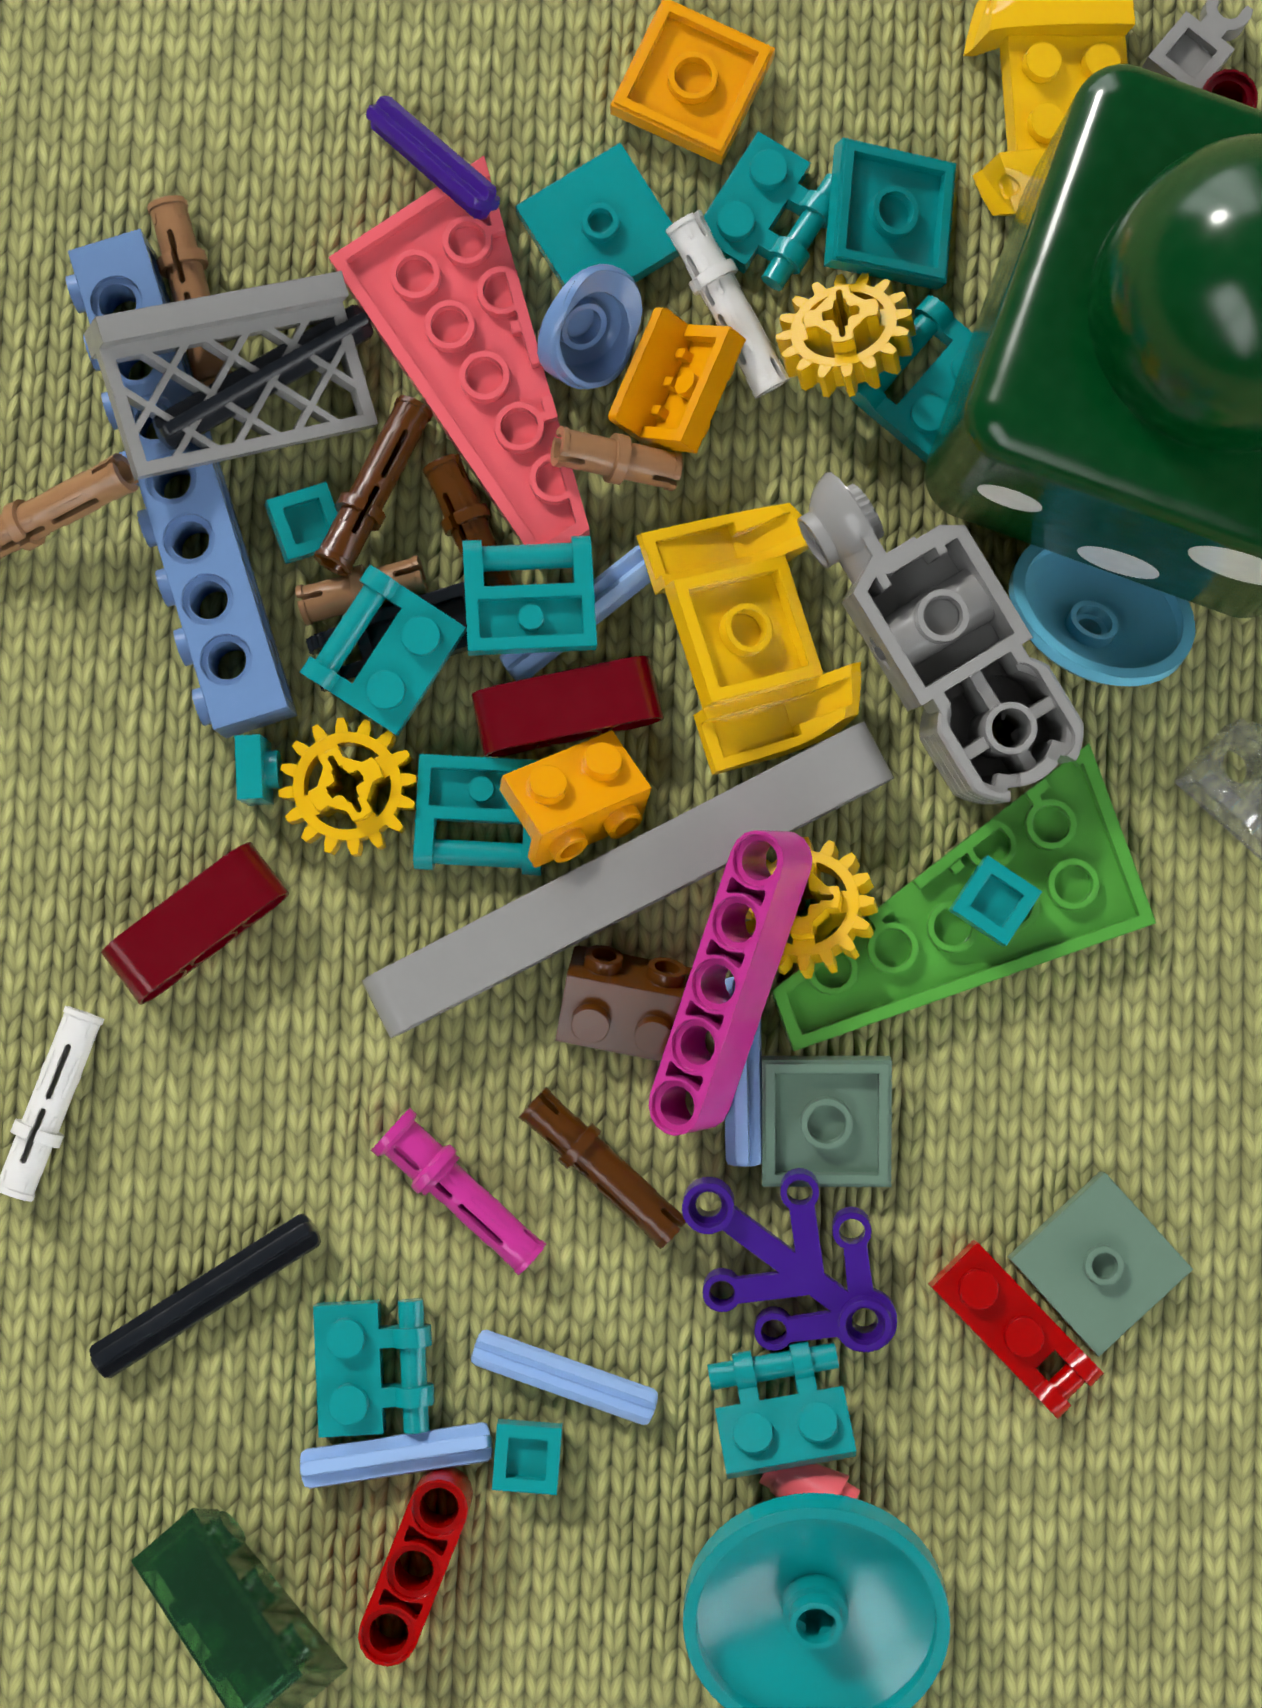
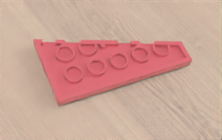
[328,156,590,545]

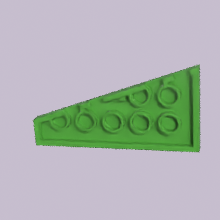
[771,743,1156,1051]

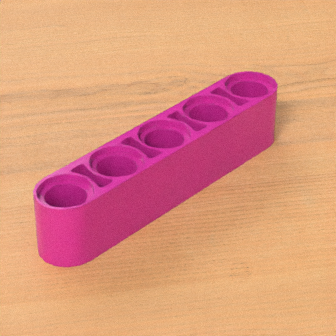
[648,830,813,1136]

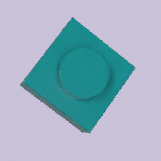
[264,482,338,564]
[234,734,283,806]
[948,855,1042,947]
[492,1419,563,1495]

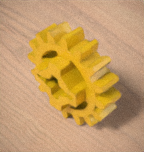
[776,273,916,398]
[278,717,418,857]
[745,837,878,979]

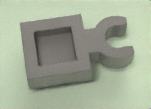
[1142,0,1253,89]

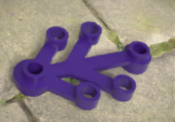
[682,1168,897,1352]

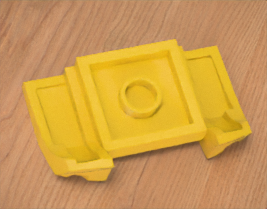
[963,0,1135,216]
[636,503,861,775]

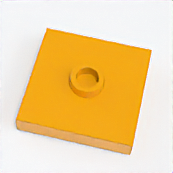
[610,0,775,165]

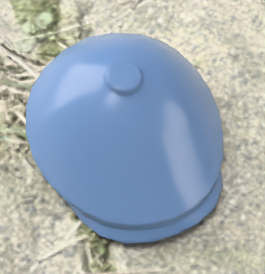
[537,264,643,389]

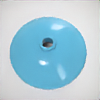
[1009,544,1195,686]

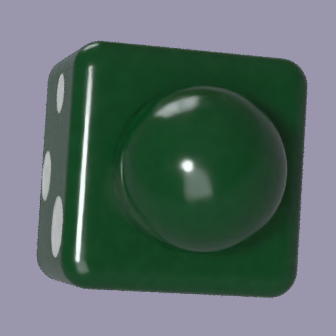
[925,64,1262,618]

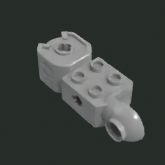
[797,472,1084,805]

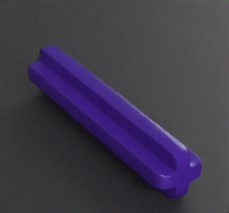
[366,96,500,220]

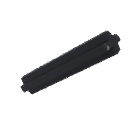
[152,305,374,450]
[89,1214,321,1379]

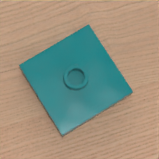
[824,137,957,290]
[515,142,680,287]

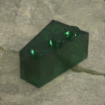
[131,1508,348,1708]

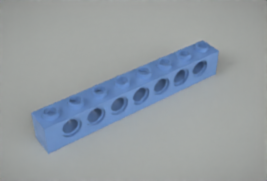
[65,229,298,738]

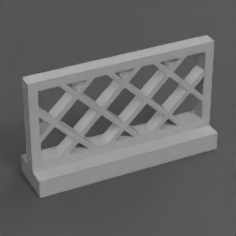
[84,271,378,481]

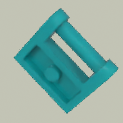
[850,295,973,463]
[462,536,597,656]
[300,564,467,736]
[413,754,542,876]

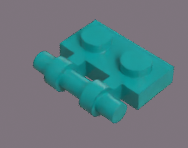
[704,131,832,291]
[313,1298,435,1438]
[707,1340,857,1479]

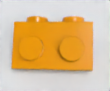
[608,307,746,453]
[499,730,652,868]

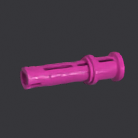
[370,1108,546,1275]

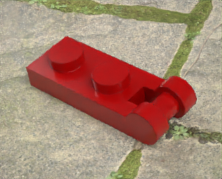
[928,1239,1104,1419]

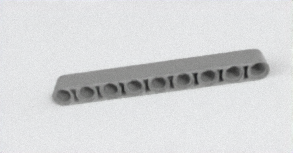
[362,722,894,1039]

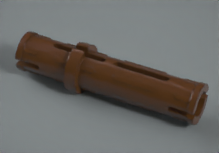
[314,395,433,576]
[422,454,515,586]
[518,1087,686,1249]

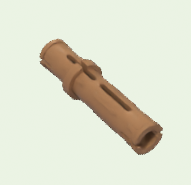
[147,195,232,386]
[0,453,139,560]

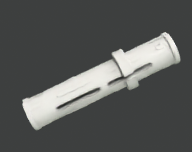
[666,210,791,399]
[0,1006,105,1202]

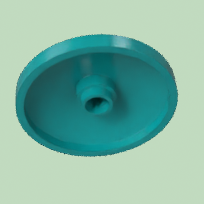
[683,1493,951,1708]

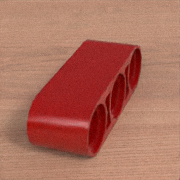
[358,1467,473,1667]

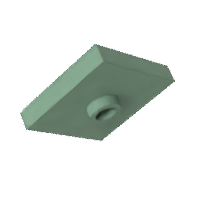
[761,1056,892,1187]
[1007,1171,1193,1357]

